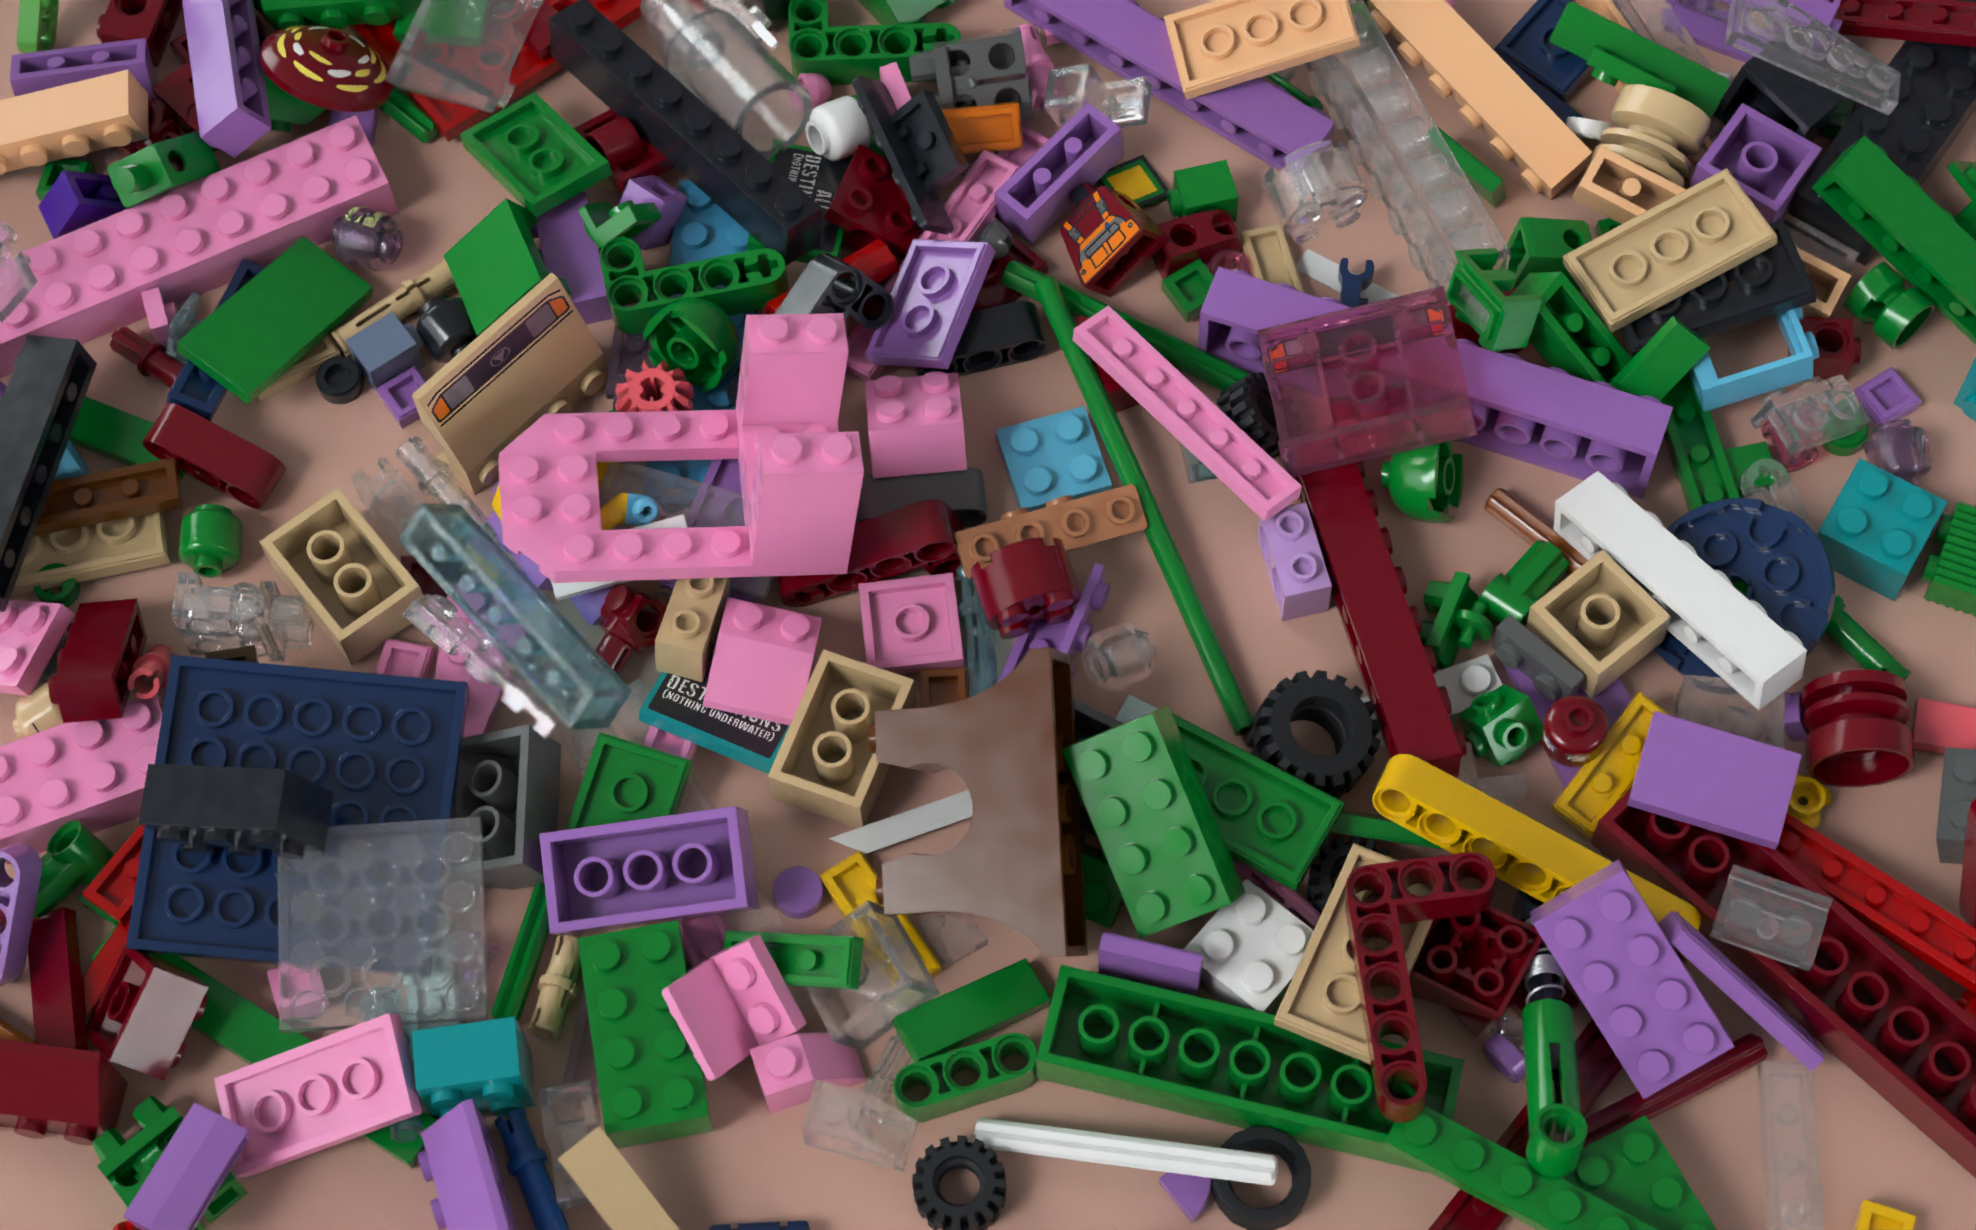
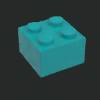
[1817,459,1948,601]
[412,1016,535,1120]

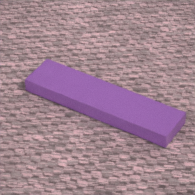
[1659,911,1825,1072]

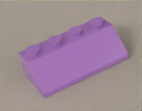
[417,1098,518,1230]

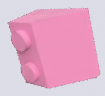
[702,597,822,726]

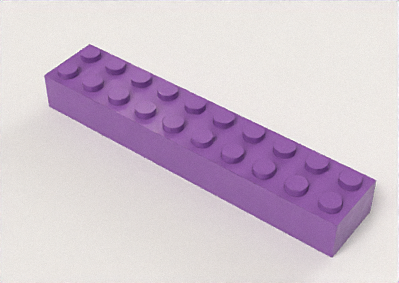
[1198,266,1673,499]

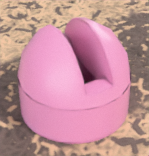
[797,73,832,109]

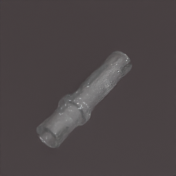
[395,436,499,556]

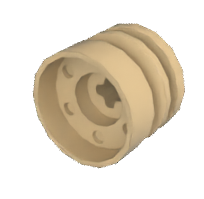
[1591,84,1711,188]

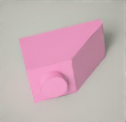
[749,1032,866,1114]

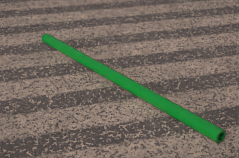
[1034,277,1253,736]

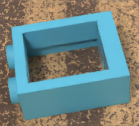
[1688,307,1819,412]

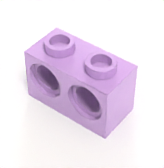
[1257,502,1332,621]

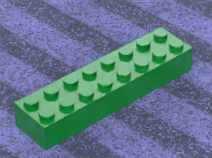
[1036,965,1465,1173]

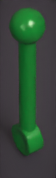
[1265,72,1323,110]

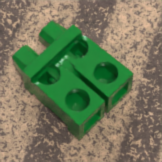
[92,1096,248,1230]

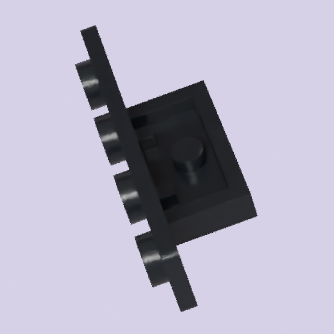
[852,76,969,235]

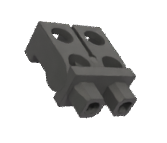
[909,27,1033,120]

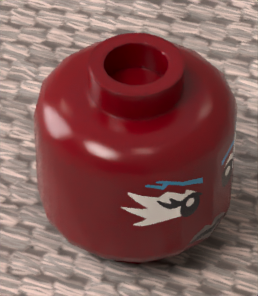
[1541,695,1609,767]

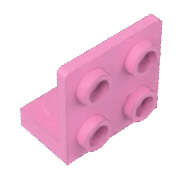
[662,934,807,1081]

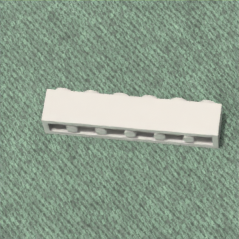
[1553,471,1807,710]

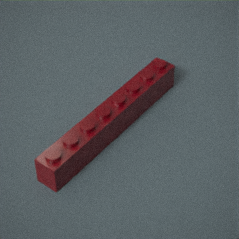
[1290,435,1467,778]

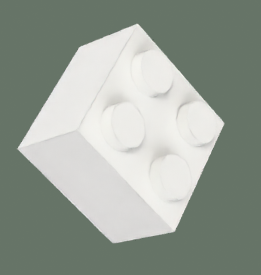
[1183,879,1314,1015]

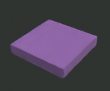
[1098,932,1203,997]

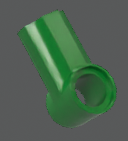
[1478,540,1570,627]
[34,820,114,918]

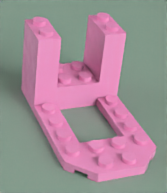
[498,313,864,583]

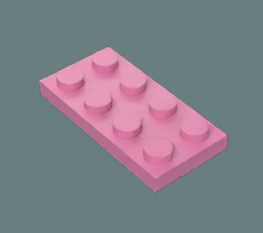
[214,1013,422,1178]

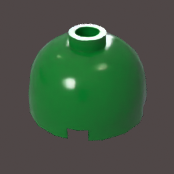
[643,297,739,392]
[1381,429,1463,523]

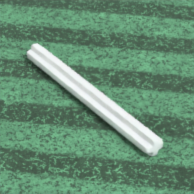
[974,1117,1278,1186]

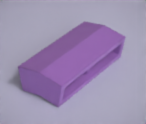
[123,1102,251,1230]

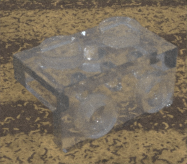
[1750,374,1871,456]

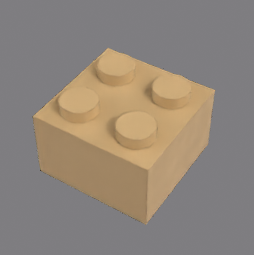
[1526,549,1671,699]

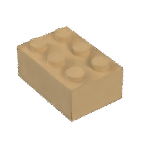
[259,487,430,666]
[768,649,917,828]

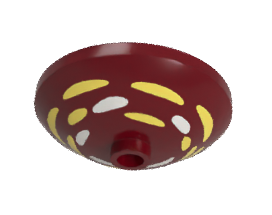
[259,25,394,112]

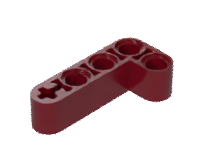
[777,499,964,607]

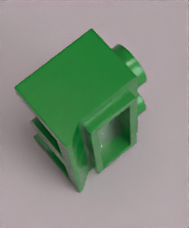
[1446,248,1543,352]

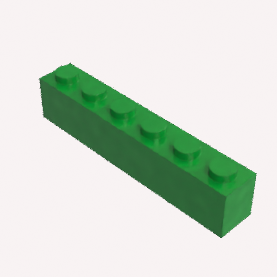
[1811,135,1976,345]

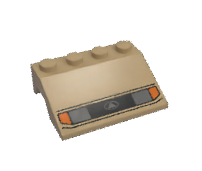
[412,272,609,495]

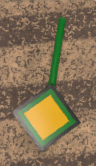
[1096,155,1168,209]

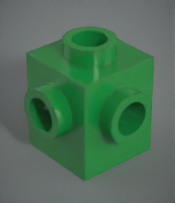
[1457,684,1542,767]

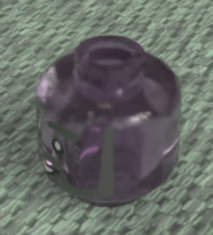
[1864,419,1932,487]

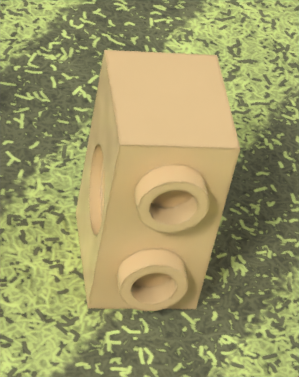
[655,578,730,682]

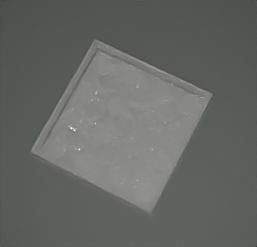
[277,817,488,1033]

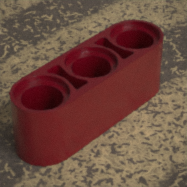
[142,403,286,509]

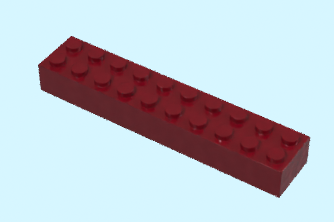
[1591,788,1976,1178]

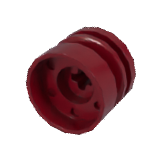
[1800,670,1915,787]

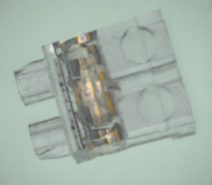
[171,572,314,661]

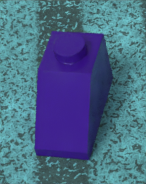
[38,170,126,239]

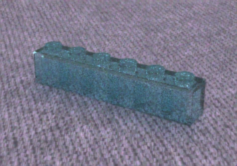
[399,503,632,730]

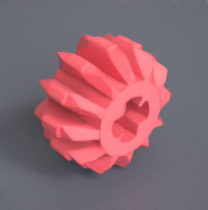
[615,359,695,412]

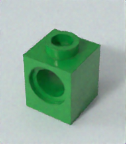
[1167,160,1238,222]

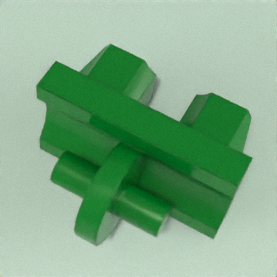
[1419,571,1494,670]

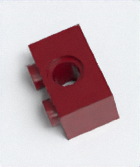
[96,0,183,67]

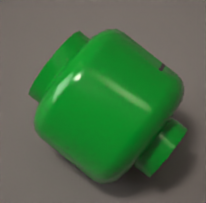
[178,504,243,578]

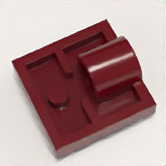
[573,109,675,193]
[824,144,920,260]

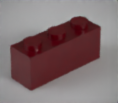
[48,598,147,723]

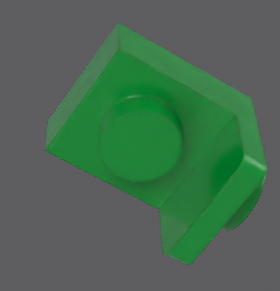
[579,200,662,249]

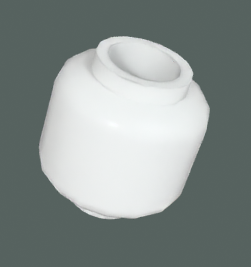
[805,95,874,161]

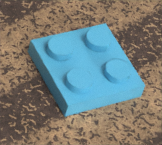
[995,406,1112,512]

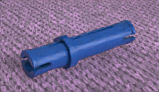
[494,1108,570,1230]

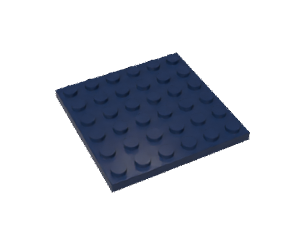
[126,655,469,979]

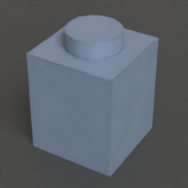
[345,311,425,394]

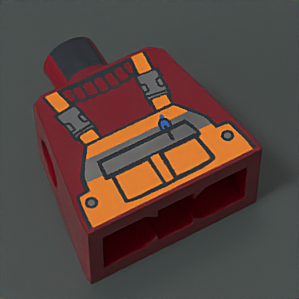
[1060,183,1169,298]

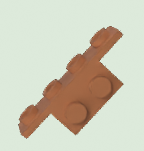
[954,484,1147,579]

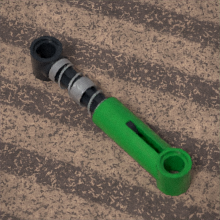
[1511,889,1588,1178]

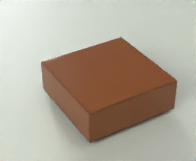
[919,667,969,708]

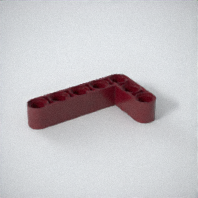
[1345,852,1496,1123]

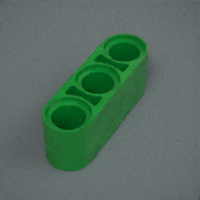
[893,1033,1037,1123]

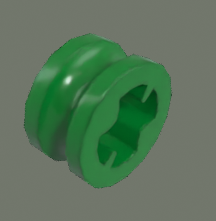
[33,563,80,608]

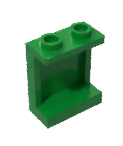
[444,198,571,336]

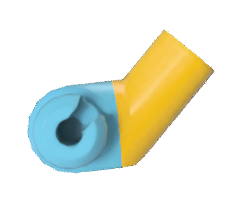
[600,493,659,530]

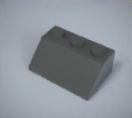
[444,724,561,890]

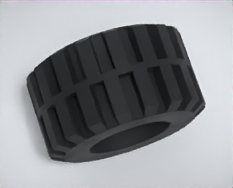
[1247,670,1381,799]

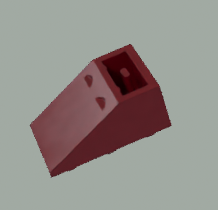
[1409,906,1543,1021]

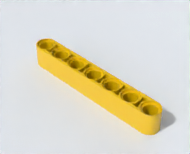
[1372,754,1702,963]

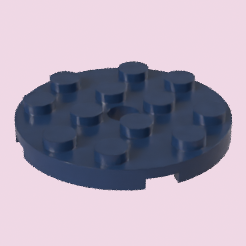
[1655,498,1835,689]

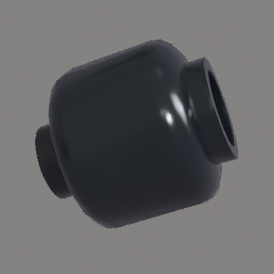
[416,294,478,363]

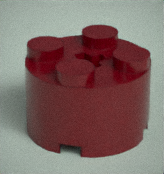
[970,537,1081,639]

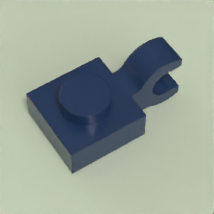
[1338,258,1374,312]

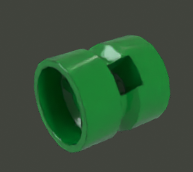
[1843,262,1935,350]

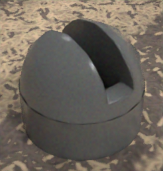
[975,218,1013,259]

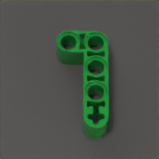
[788,0,961,85]
[600,237,789,334]

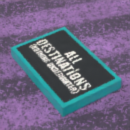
[638,653,789,774]

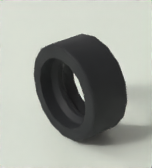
[1212,1126,1311,1230]

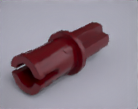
[109,327,184,388]

